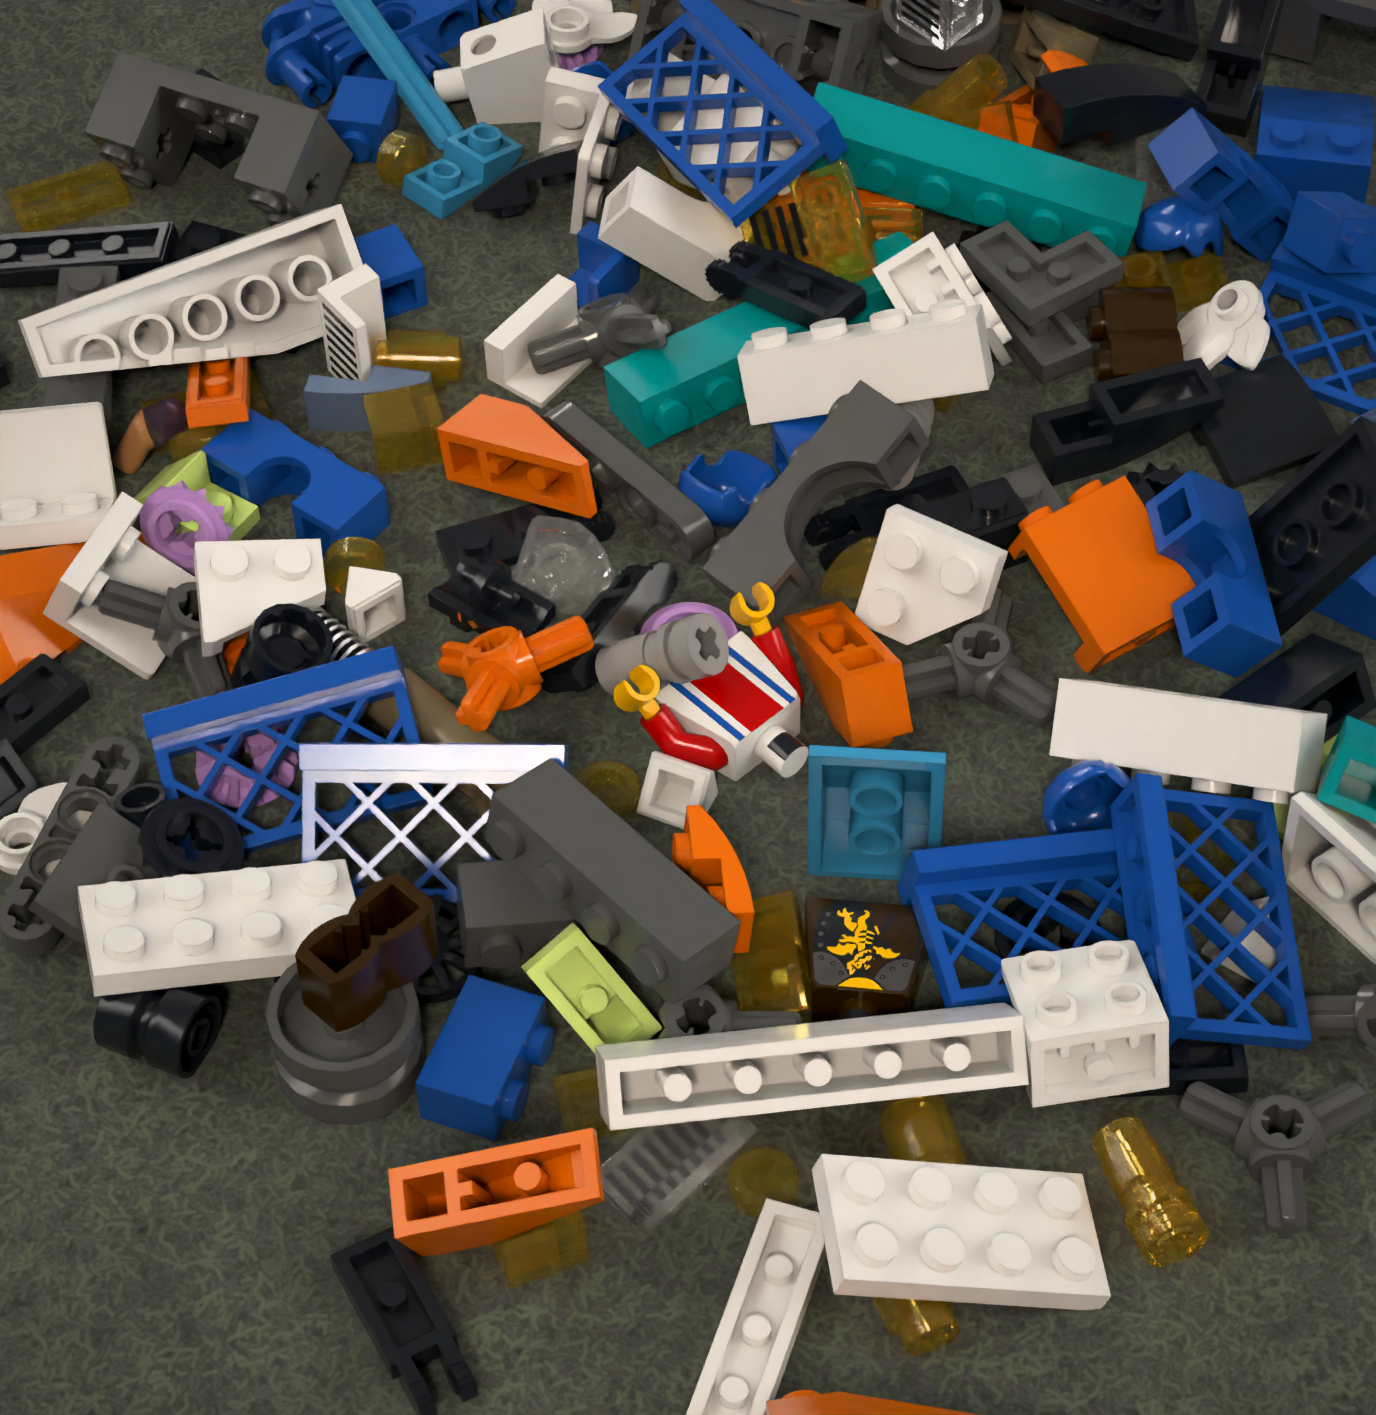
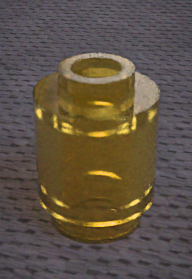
[376,329,462,389]
[879,1095,967,1165]

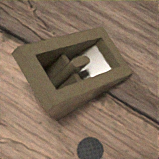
[1008,6,1099,91]

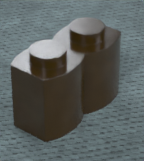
[1088,286,1184,383]
[295,873,439,1032]

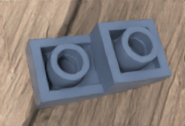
[303,365,435,432]

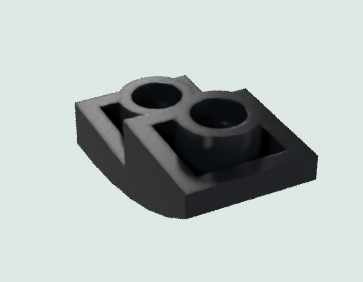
[472,140,584,218]

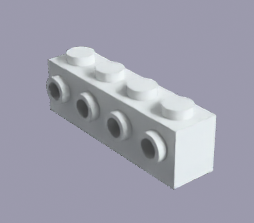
[737,299,994,426]
[1049,678,1327,804]

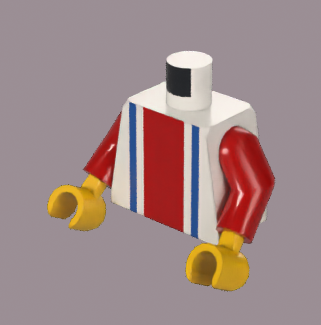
[613,582,809,781]

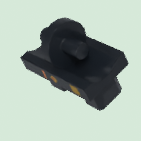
[428,555,556,638]

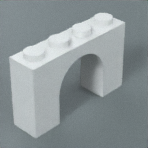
[598,52,757,301]

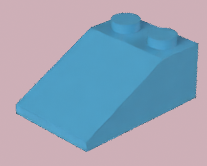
[808,745,946,880]

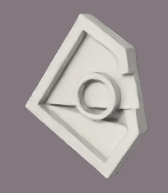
[855,504,1008,645]

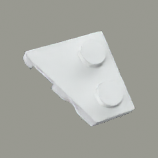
[194,539,326,657]

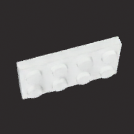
[78,859,356,997]
[812,1154,1111,1310]

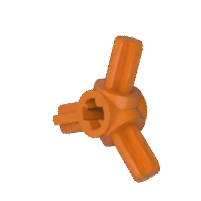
[437,615,594,732]

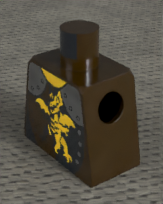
[805,897,929,1022]

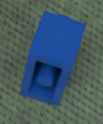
[415,975,555,1142]

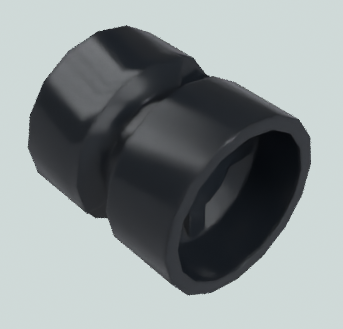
[230,603,333,689]
[93,986,222,1079]

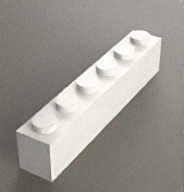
[595,1002,1029,1131]

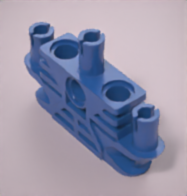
[261,0,515,108]

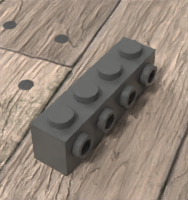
[484,758,741,1006]

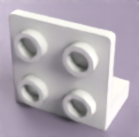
[538,66,622,234]
[872,232,1013,366]
[0,402,117,550]
[42,491,196,680]
[1001,940,1169,1108]

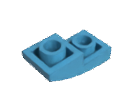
[402,121,523,220]

